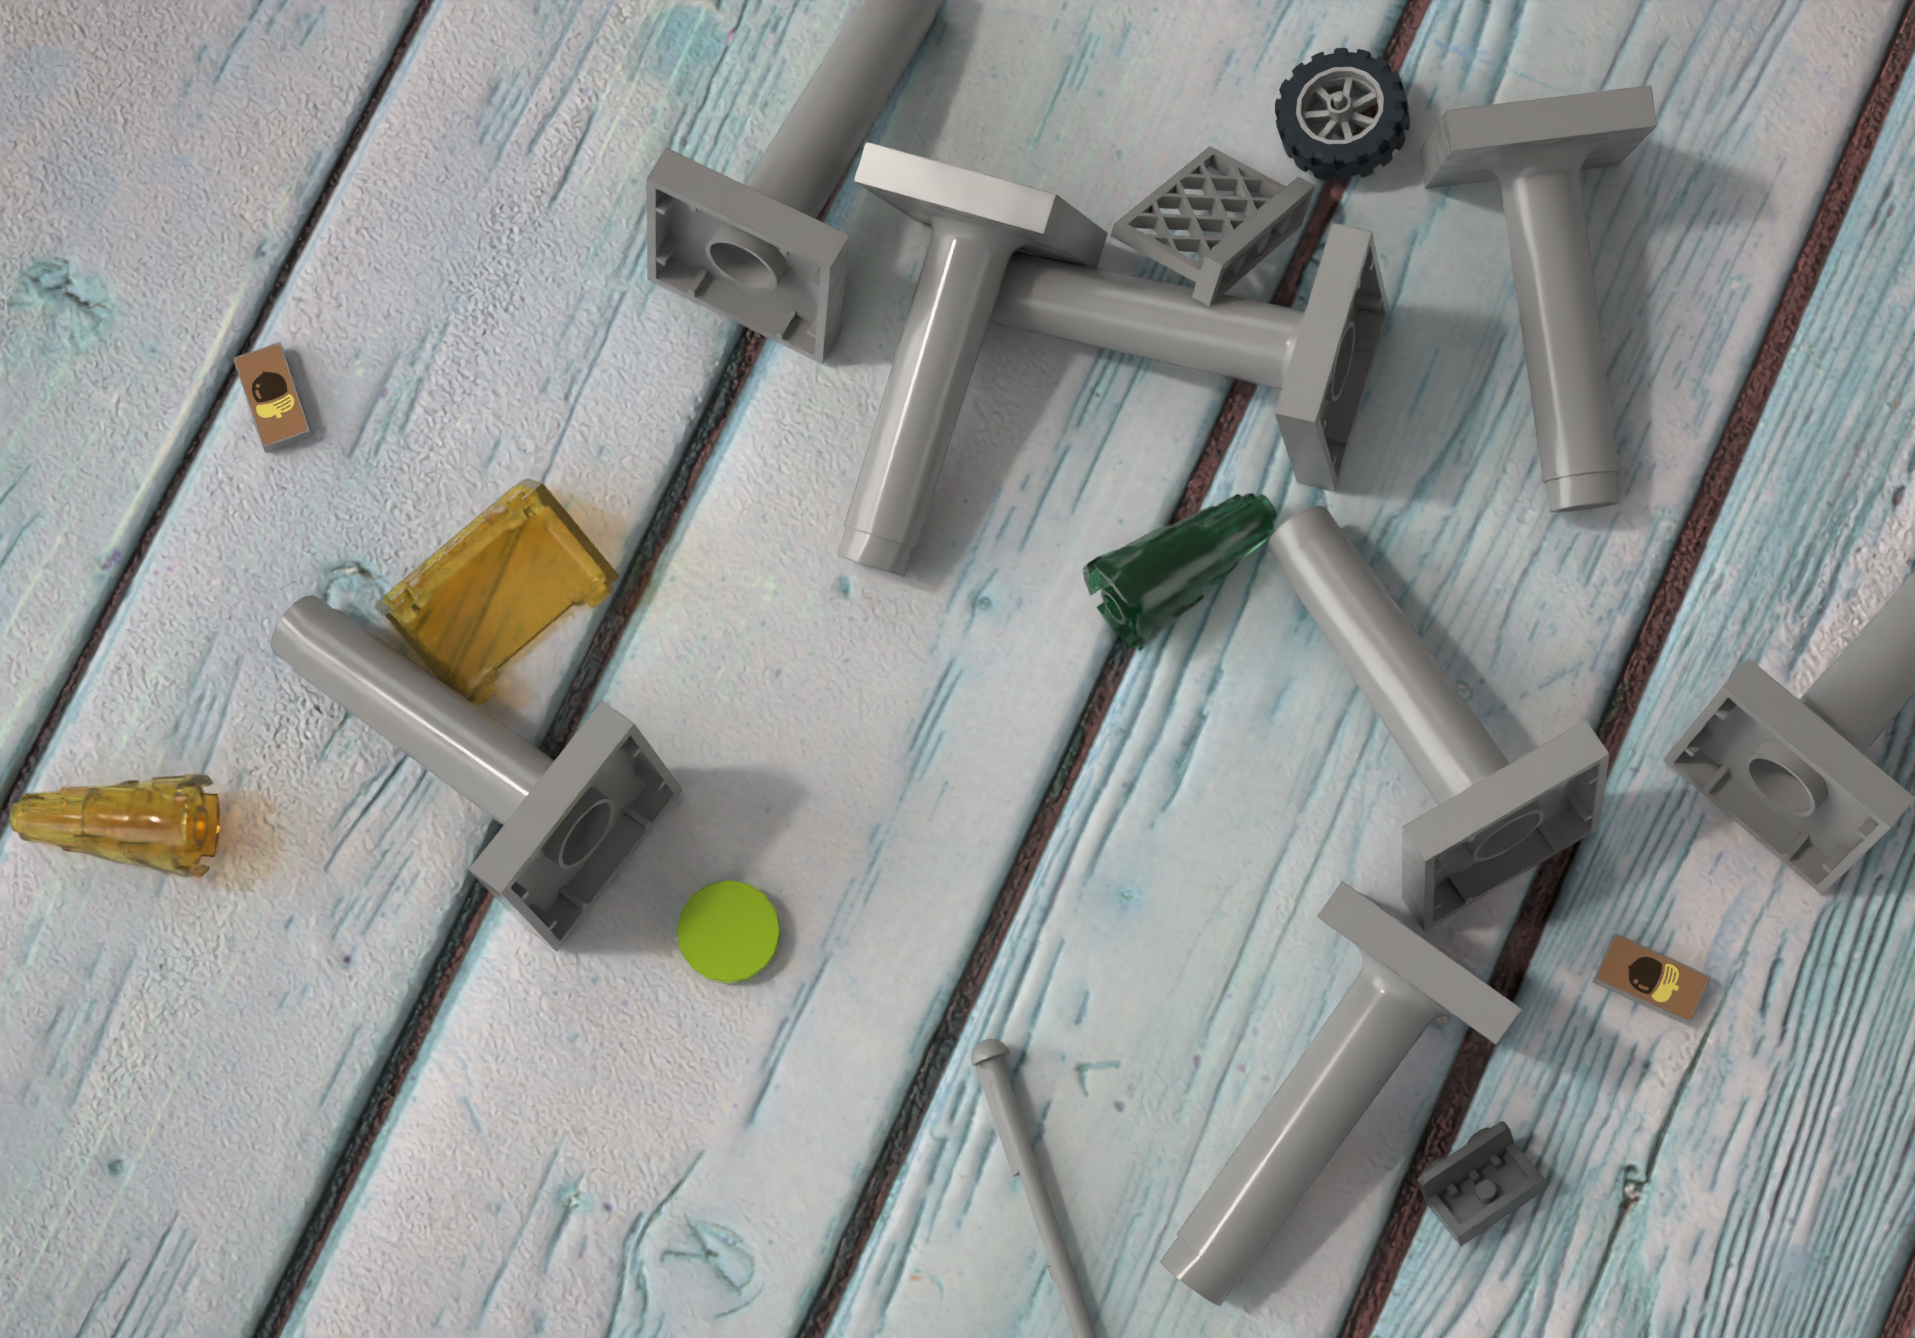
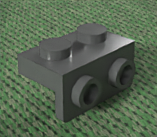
[1417,1121,1547,1247]

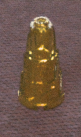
[10,773,220,878]

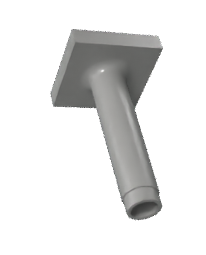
[646,0,943,364]
[1420,85,1657,513]
[837,142,1108,577]
[990,223,1389,491]
[1268,506,1609,931]
[1663,571,1915,895]
[271,595,683,952]
[1160,881,1522,1306]

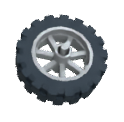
[1275,48,1410,182]

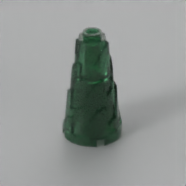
[1083,493,1277,651]

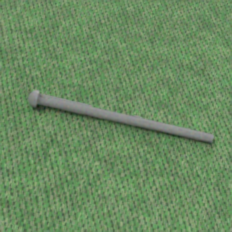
[971,1039,1097,1338]

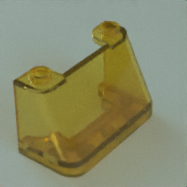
[374,478,620,706]

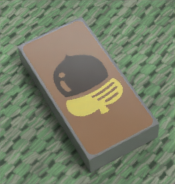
[233,342,313,453]
[1592,933,1711,1026]

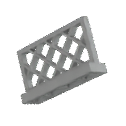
[1110,146,1315,306]

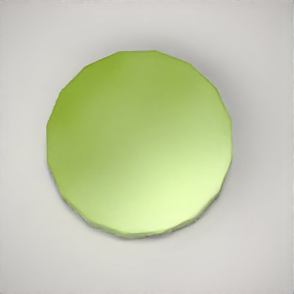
[677,880,781,985]

